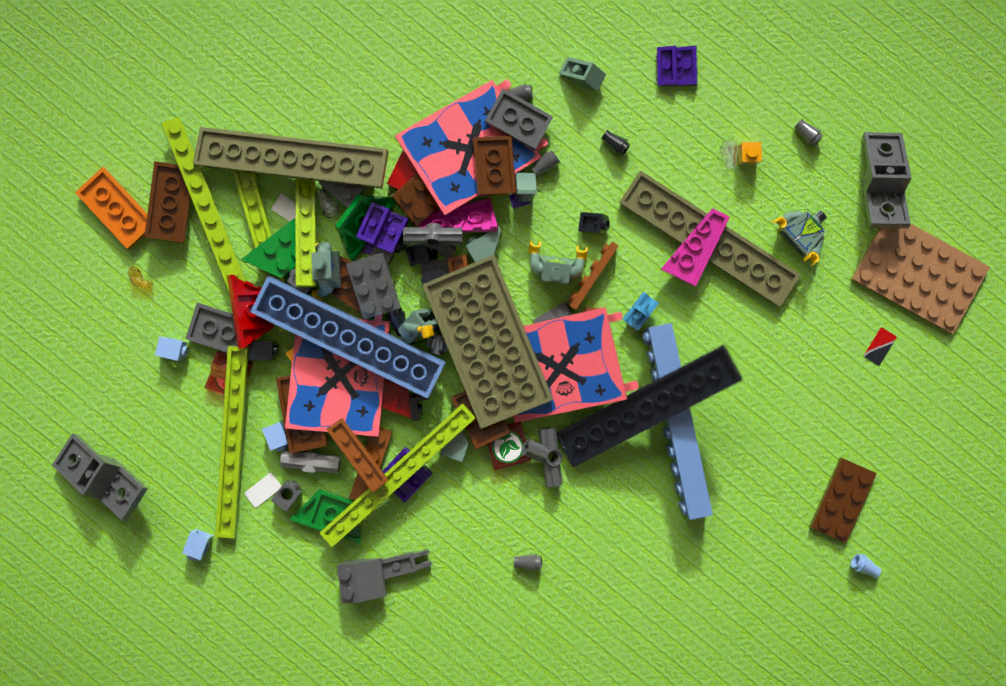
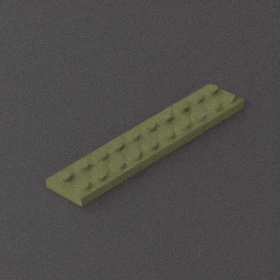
[193,127,389,189]
[619,170,801,307]

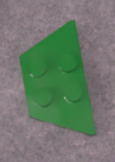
[335,194,395,261]
[241,217,296,279]
[290,489,362,544]

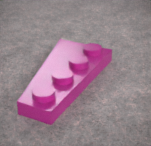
[418,198,498,233]
[660,208,730,287]

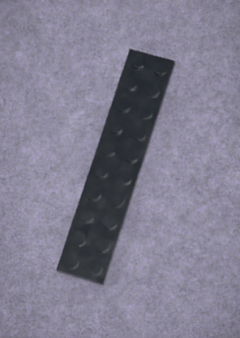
[556,344,744,467]

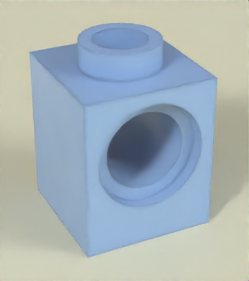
[155,337,188,361]
[262,421,288,452]
[182,529,213,561]

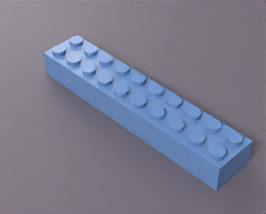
[251,277,446,398]
[642,323,713,520]

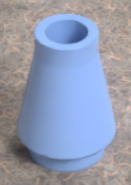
[851,554,881,578]

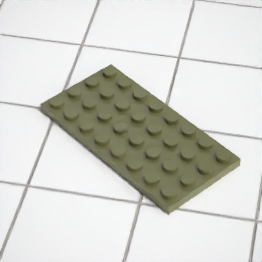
[422,255,553,429]

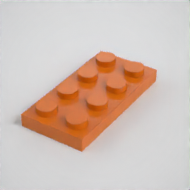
[75,167,147,249]

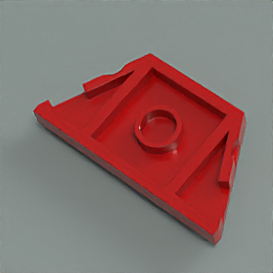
[227,274,274,349]
[381,377,411,418]

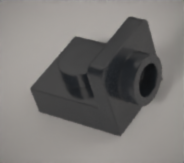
[578,212,610,235]
[405,245,438,267]
[409,393,429,421]

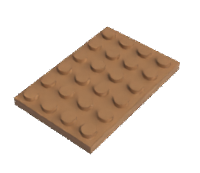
[851,212,990,334]

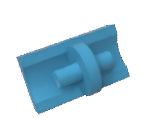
[622,292,659,331]

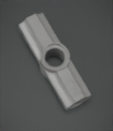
[280,450,341,473]

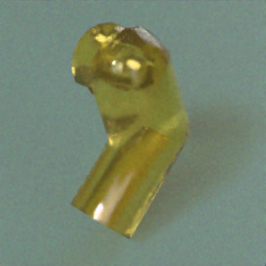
[128,266,153,290]

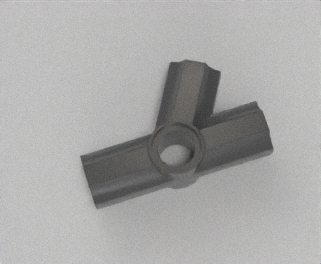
[403,223,463,259]
[522,427,563,487]

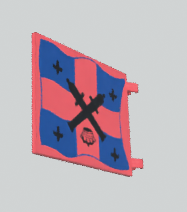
[395,79,548,216]
[513,307,639,423]
[285,314,390,437]

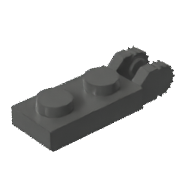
[382,549,432,579]

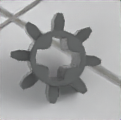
[426,334,448,355]

